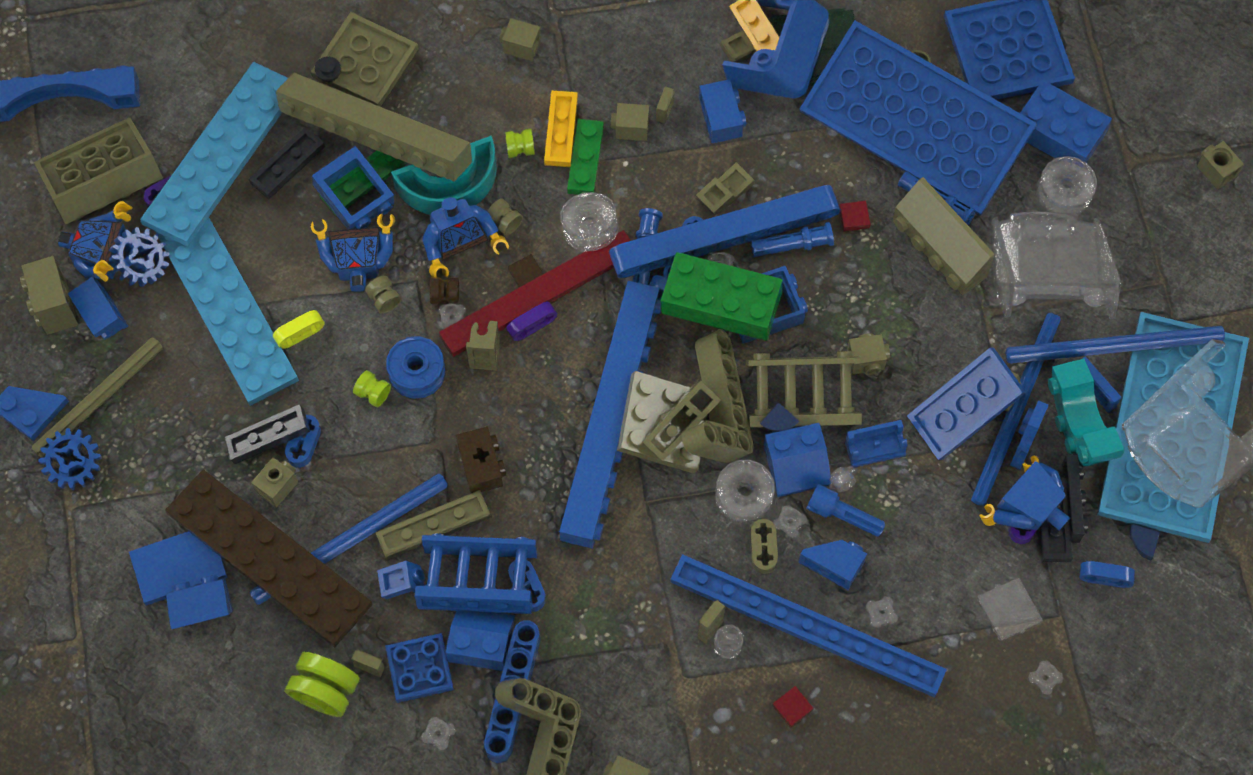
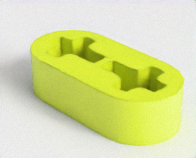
[273,310,325,349]

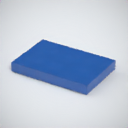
[129,531,228,606]

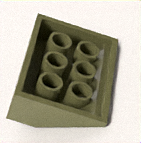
[34,117,163,225]

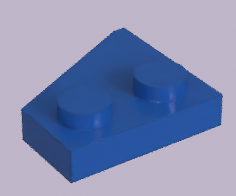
[0,386,69,441]
[1010,400,1049,470]

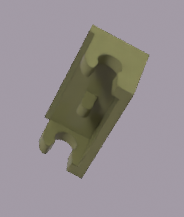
[466,321,500,371]

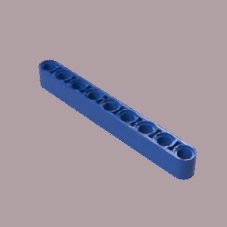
[609,185,841,278]

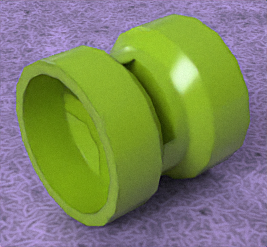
[505,129,535,158]
[353,370,391,408]

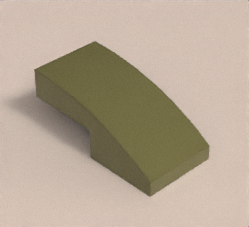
[696,162,755,215]

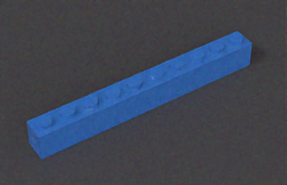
[559,281,661,549]

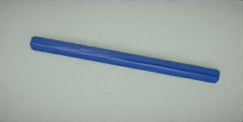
[971,313,1061,506]
[1005,326,1225,363]
[250,474,447,605]

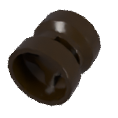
[430,277,459,305]

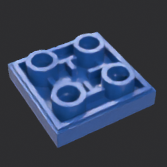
[385,633,454,703]

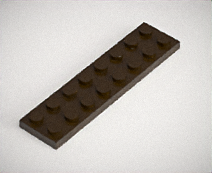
[165,469,373,648]

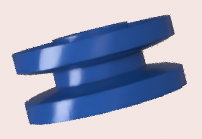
[386,336,446,399]

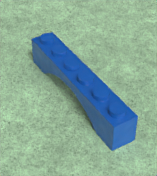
[0,66,140,122]

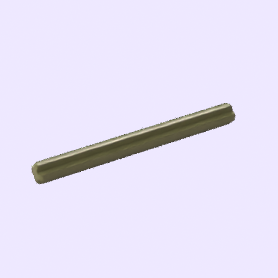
[32,337,163,458]

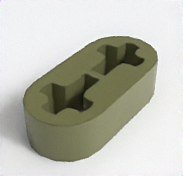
[750,519,778,574]

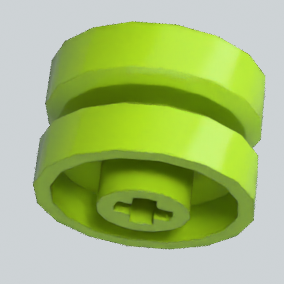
[284,652,360,717]

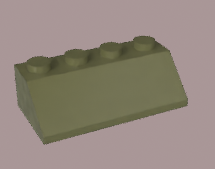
[893,177,995,295]

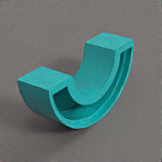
[391,136,497,215]
[1048,359,1125,466]

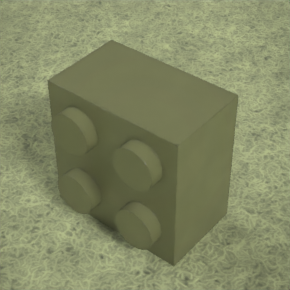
[20,256,79,335]

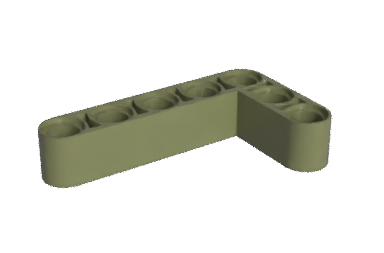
[682,329,754,463]
[495,678,581,775]

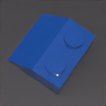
[763,423,832,497]
[166,574,233,629]
[445,611,515,671]

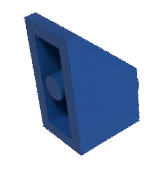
[799,540,867,590]

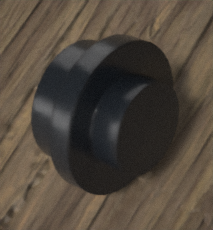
[315,56,341,82]

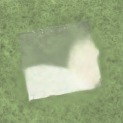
[977,578,1043,641]

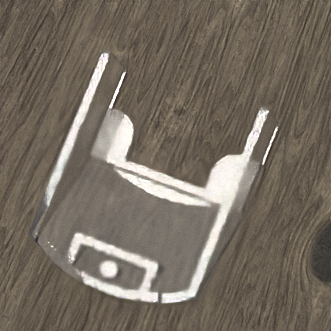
[991,211,1121,319]
[1122,339,1253,508]

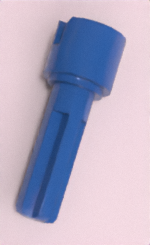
[806,484,885,536]

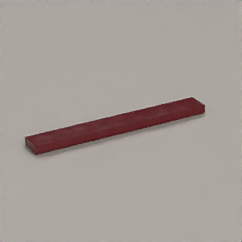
[439,230,631,357]

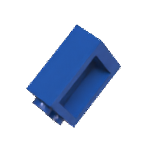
[312,146,394,230]
[739,266,808,344]

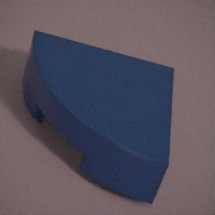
[760,402,799,431]
[1130,524,1160,561]

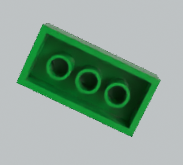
[661,252,783,341]

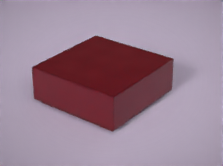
[839,201,871,232]
[772,686,814,728]

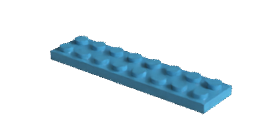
[140,62,288,247]
[155,217,299,406]

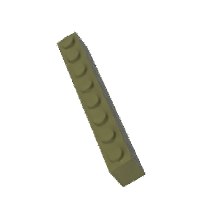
[276,73,472,182]

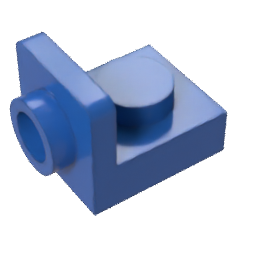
[377,561,425,599]

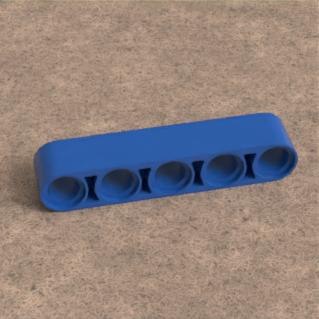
[484,620,540,763]

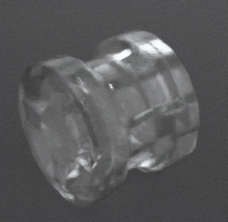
[714,625,743,659]

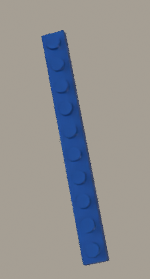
[670,554,947,698]

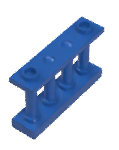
[415,533,537,614]

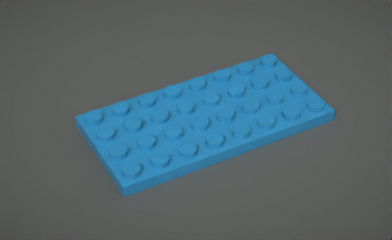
[1097,312,1249,543]

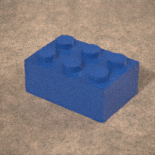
[1020,80,1112,172]

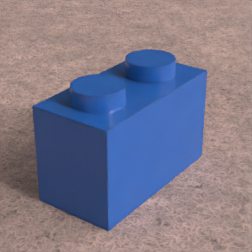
[699,79,746,143]

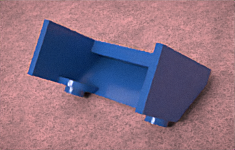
[722,0,830,98]

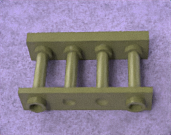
[747,351,862,427]

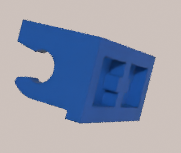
[68,277,128,340]
[845,420,907,468]

